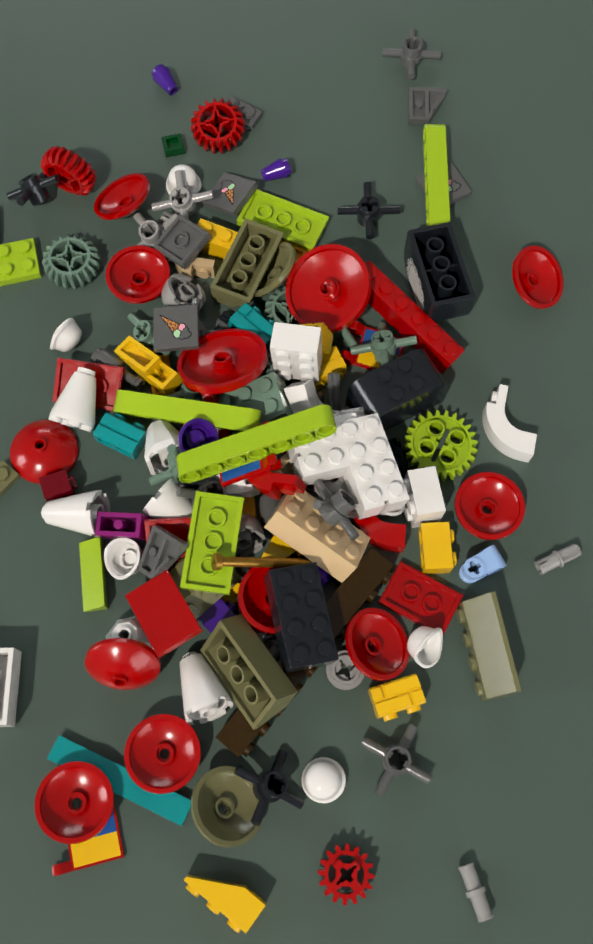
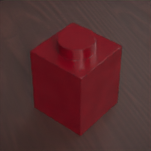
[39,469,78,501]

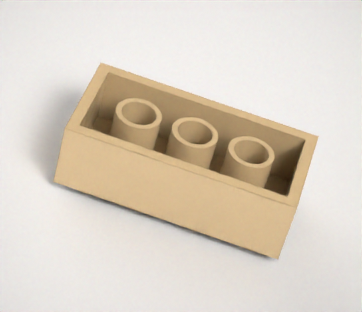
[264,491,370,583]

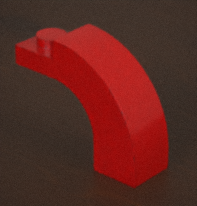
[247,458,306,500]
[351,516,406,553]

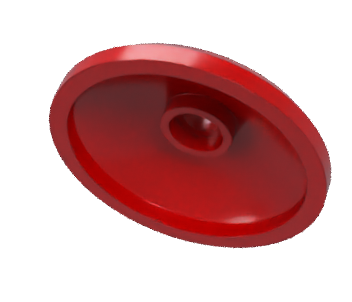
[94,173,150,220]
[105,245,170,304]
[512,245,564,309]
[10,419,79,484]
[454,472,525,540]
[238,567,277,634]
[345,608,409,681]
[85,638,161,690]
[124,714,201,794]
[34,761,114,844]

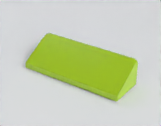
[79,537,108,612]

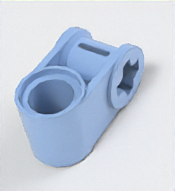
[459,545,507,584]

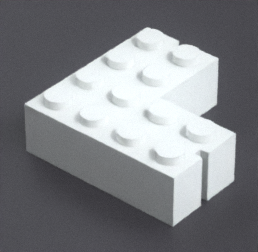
[287,413,410,520]

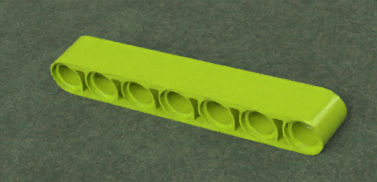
[423,124,450,227]
[113,390,262,432]
[176,404,337,483]

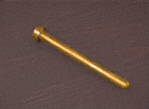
[211,553,313,570]

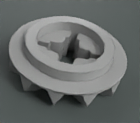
[326,650,364,691]

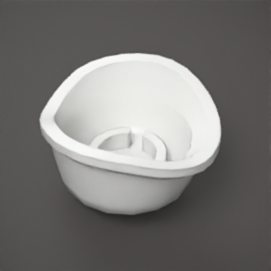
[166,164,202,195]
[50,318,82,352]
[104,538,143,580]
[407,626,443,668]
[302,757,346,803]

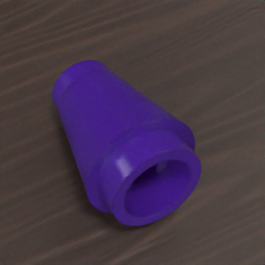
[151,64,178,96]
[261,158,292,182]

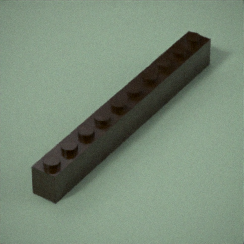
[215,547,394,758]

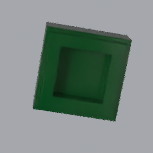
[161,133,185,158]

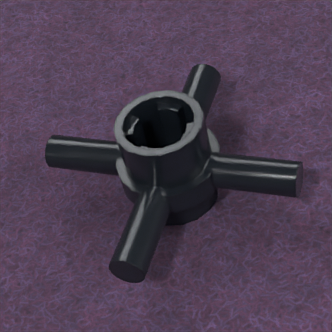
[7,172,60,206]
[337,182,400,240]
[234,750,304,826]

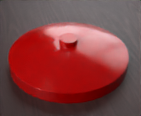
[285,244,372,332]
[177,329,268,394]

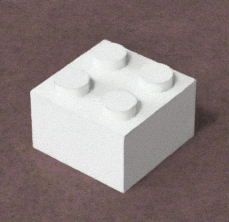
[403,466,446,528]

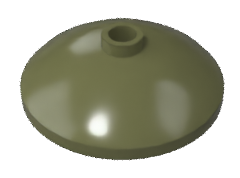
[254,242,296,297]
[191,766,263,848]

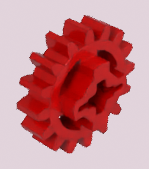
[317,843,375,906]

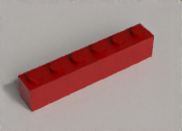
[366,260,465,374]

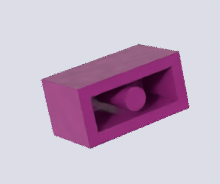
[95,512,152,541]

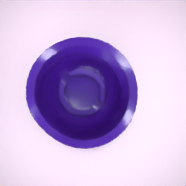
[178,418,219,452]

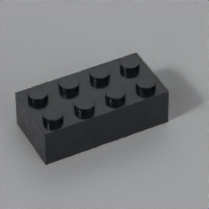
[264,562,339,673]

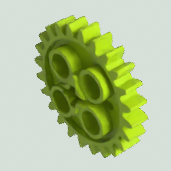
[403,410,478,482]

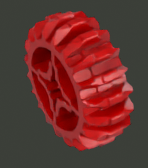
[191,97,245,154]
[40,146,97,196]

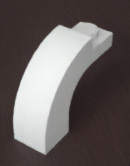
[284,379,365,423]
[482,384,537,462]

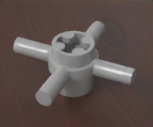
[151,170,214,220]
[134,212,178,261]

